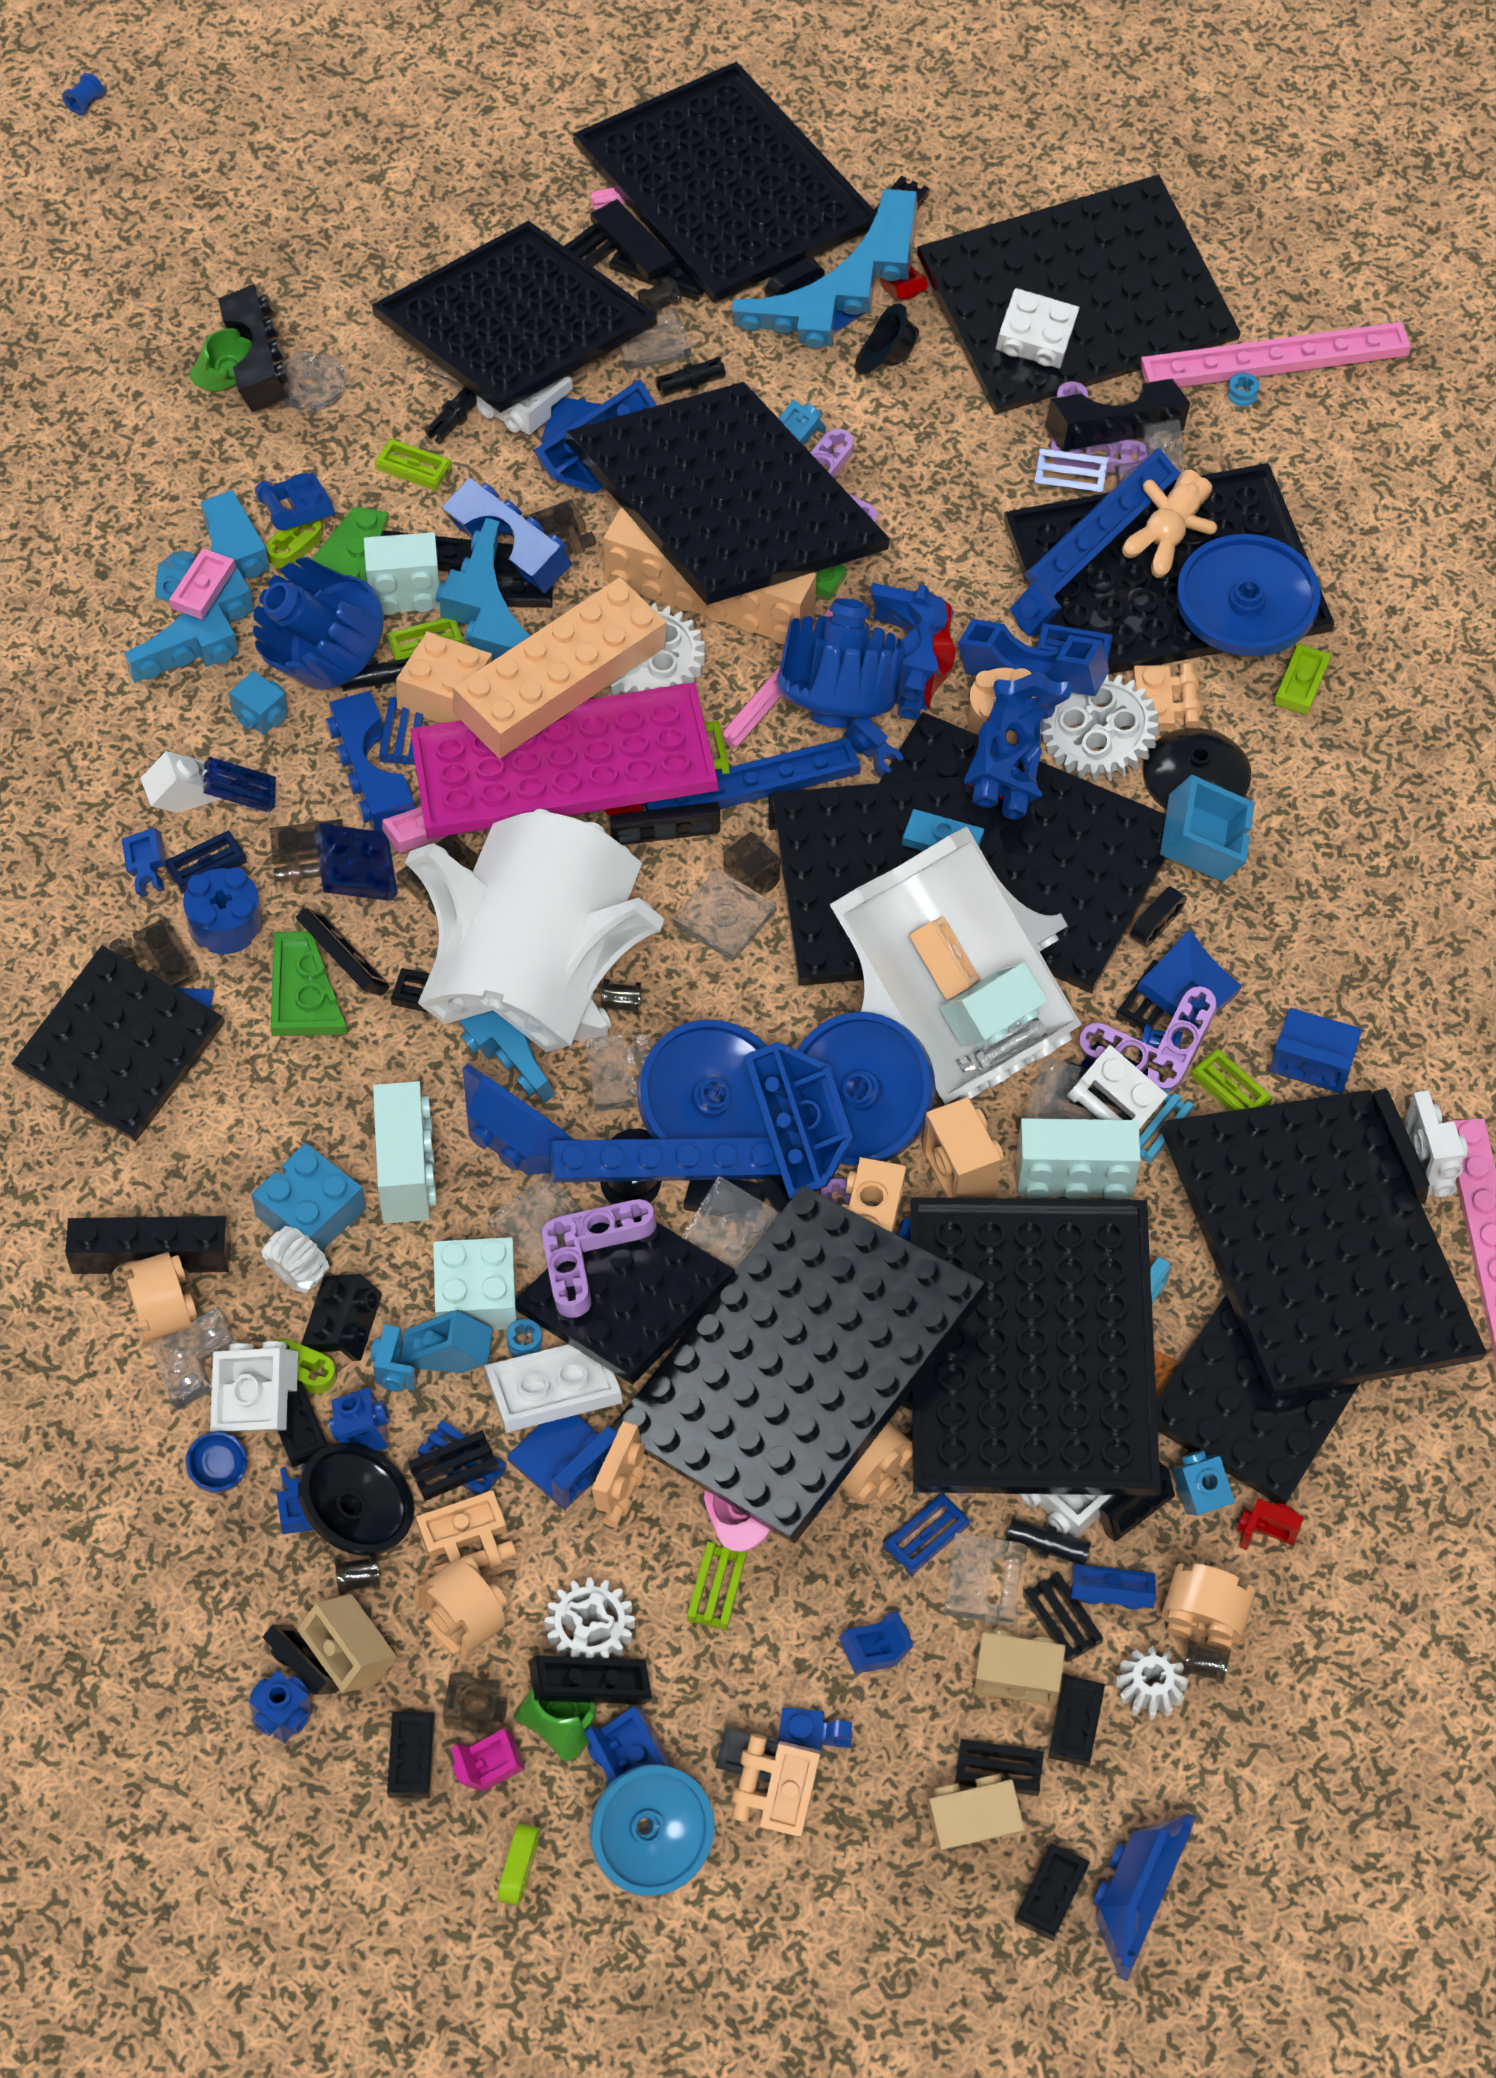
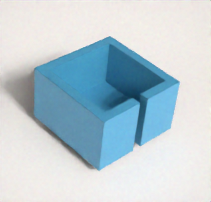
[1160,775,1255,882]
[251,1143,366,1251]

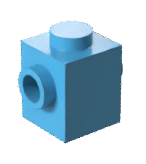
[229,671,288,735]
[1171,1450,1235,1516]

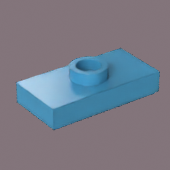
[902,809,984,851]

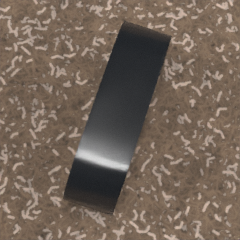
[765,258,825,297]
[1130,886,1187,948]

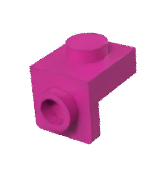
[451,1728,525,1791]

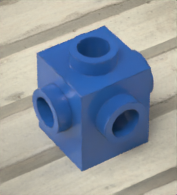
[329,1387,391,1451]
[248,1670,313,1744]

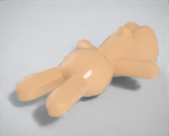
[1122,469,1217,578]

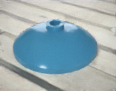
[590,1764,715,1896]

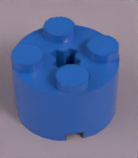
[183,867,263,954]

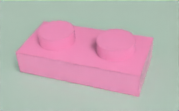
[169,548,235,620]
[382,806,454,853]

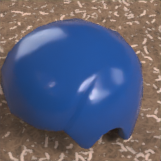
[185,1431,248,1494]

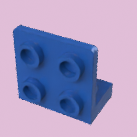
[1269,1008,1362,1094]
[508,1415,617,1511]

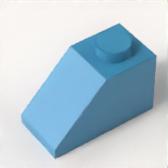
[399,1310,493,1373]

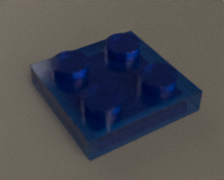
[314,823,398,901]

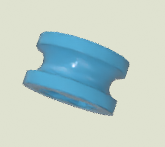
[1227,373,1260,406]
[506,1319,542,1357]

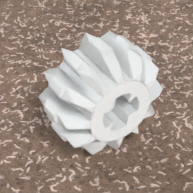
[261,1226,329,1293]
[1115,1646,1188,1721]

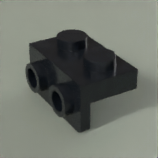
[301,1274,382,1361]

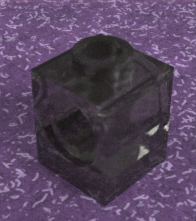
[723,832,781,899]
[442,1675,508,1735]

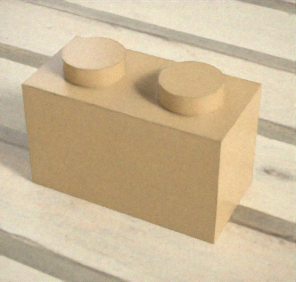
[297,1594,397,1694]
[973,1630,1066,1707]
[926,1774,1025,1851]

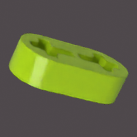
[266,519,323,568]
[274,1338,336,1394]
[497,1823,540,1907]

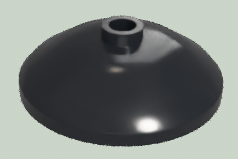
[1143,728,1251,810]
[298,1443,414,1556]

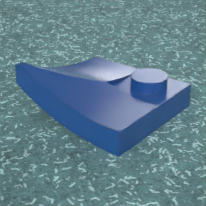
[1136,930,1242,1029]

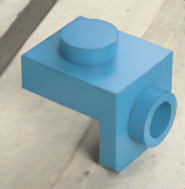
[155,551,196,601]
[371,1324,417,1392]

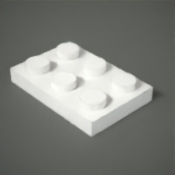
[484,1344,622,1433]

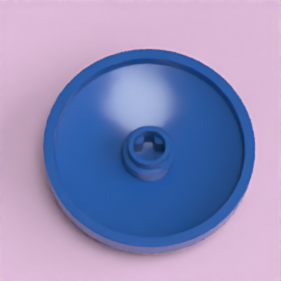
[1177,534,1320,656]
[797,1012,935,1167]
[637,1020,769,1139]

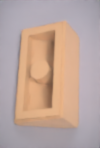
[910,916,980,999]

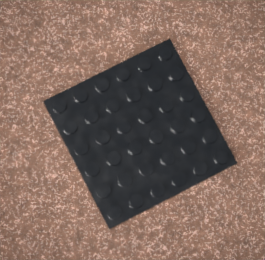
[372,220,657,413]
[772,776,1011,986]

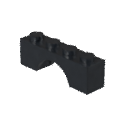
[218,283,290,412]
[1045,379,1190,451]
[65,1216,231,1274]

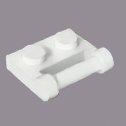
[1066,1045,1168,1129]

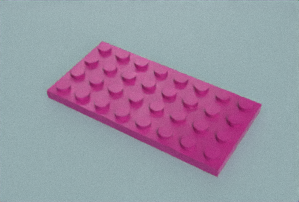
[410,682,718,839]

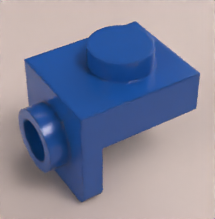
[1009,581,1062,636]
[839,1611,913,1674]

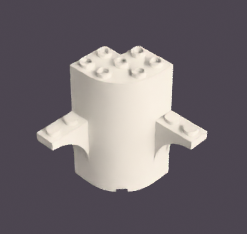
[405,809,665,1052]
[830,826,1082,1104]

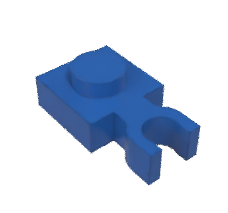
[121,828,166,897]
[276,1465,314,1534]

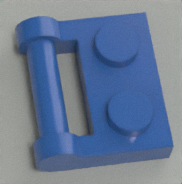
[255,472,335,530]

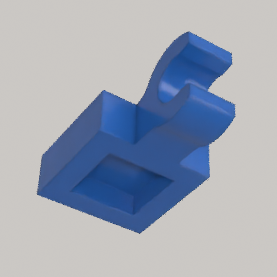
[843,718,904,777]
[779,1707,853,1751]

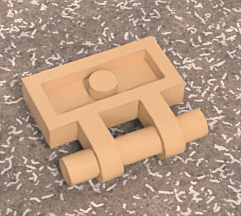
[1133,663,1202,731]
[592,1421,648,1528]
[416,1490,516,1574]
[732,1734,821,1837]

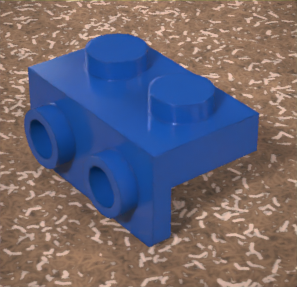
[585,1706,672,1787]

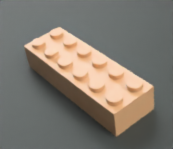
[603,507,816,645]
[453,577,667,759]

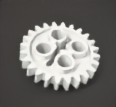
[607,603,705,696]
[1042,675,1159,782]

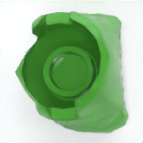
[190,328,252,392]
[513,1688,596,1762]

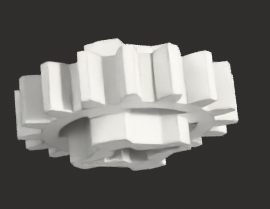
[545,1577,635,1658]

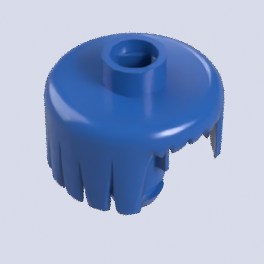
[253,557,384,690]
[777,598,905,728]

